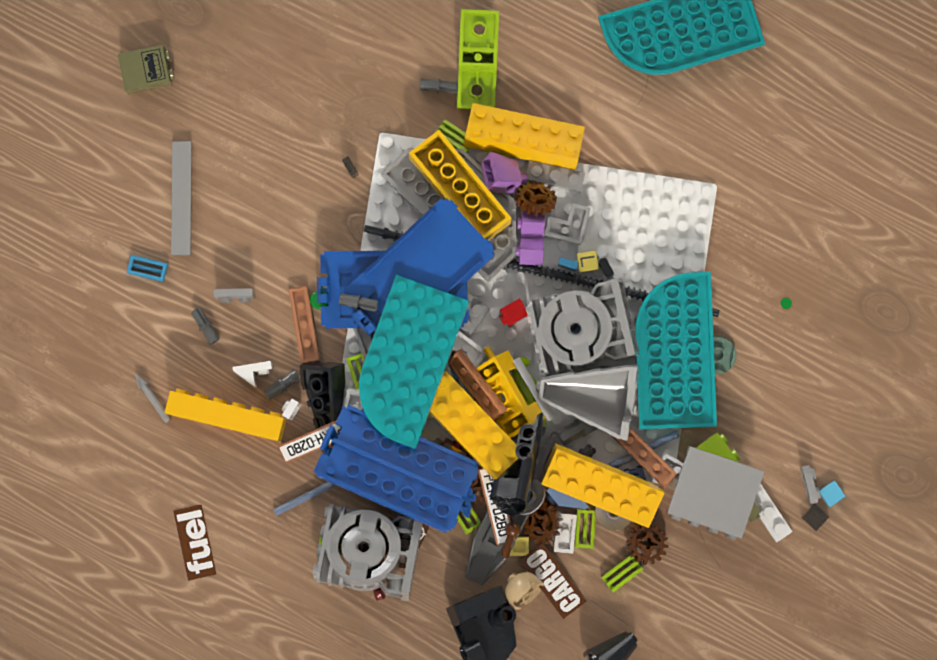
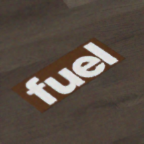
[173,505,216,581]

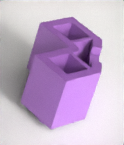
[516,211,545,265]

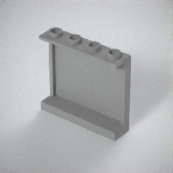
[666,446,764,540]

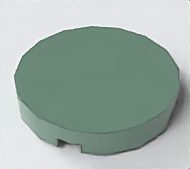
[713,336,736,374]

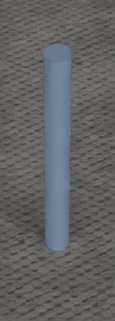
[607,431,679,468]
[273,482,337,516]

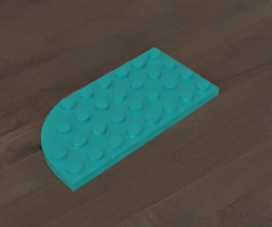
[598,0,766,75]
[635,272,717,429]
[359,275,470,449]

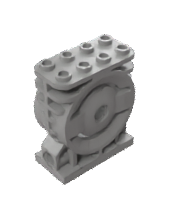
[526,278,640,376]
[313,504,423,601]

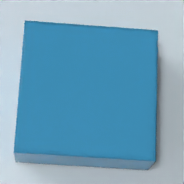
[557,257,578,272]

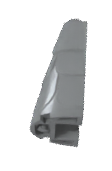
[536,364,639,441]

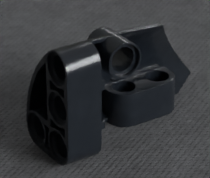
[490,413,543,515]
[446,585,517,660]

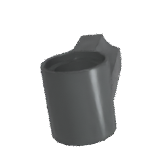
[557,418,598,446]

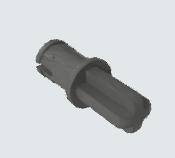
[420,78,458,94]
[339,293,379,312]
[191,307,220,345]
[264,369,301,400]

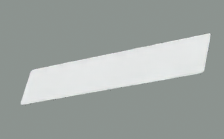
[513,357,555,421]

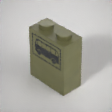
[118,45,174,94]

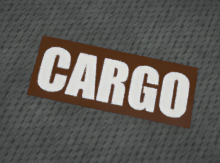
[520,543,587,619]

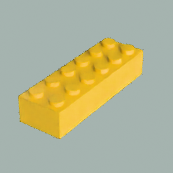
[464,103,585,170]
[409,130,512,240]
[430,371,524,480]
[164,388,287,442]
[540,443,664,528]

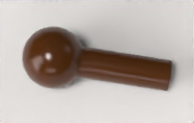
[501,522,521,558]

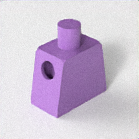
[481,152,528,193]

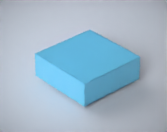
[819,480,846,507]

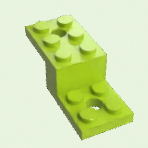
[457,9,499,110]

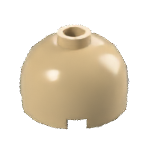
[505,572,544,610]

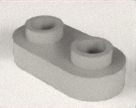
[800,465,821,504]

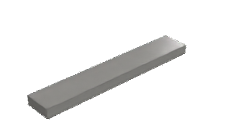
[171,141,192,256]

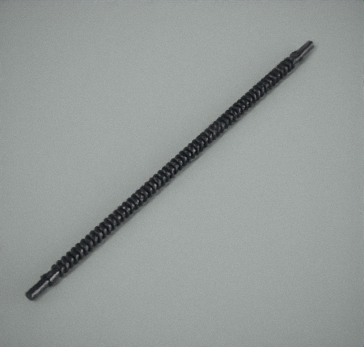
[364,225,720,317]

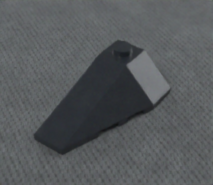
[300,362,345,429]

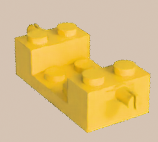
[476,346,546,438]

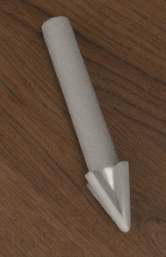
[135,374,171,423]

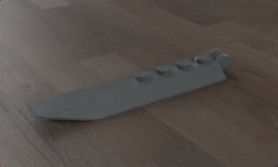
[465,426,557,586]

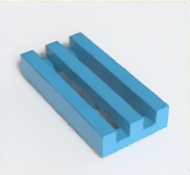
[126,255,169,282]

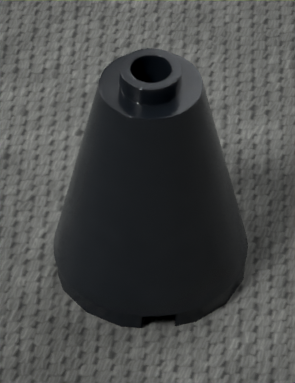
[583,631,638,660]

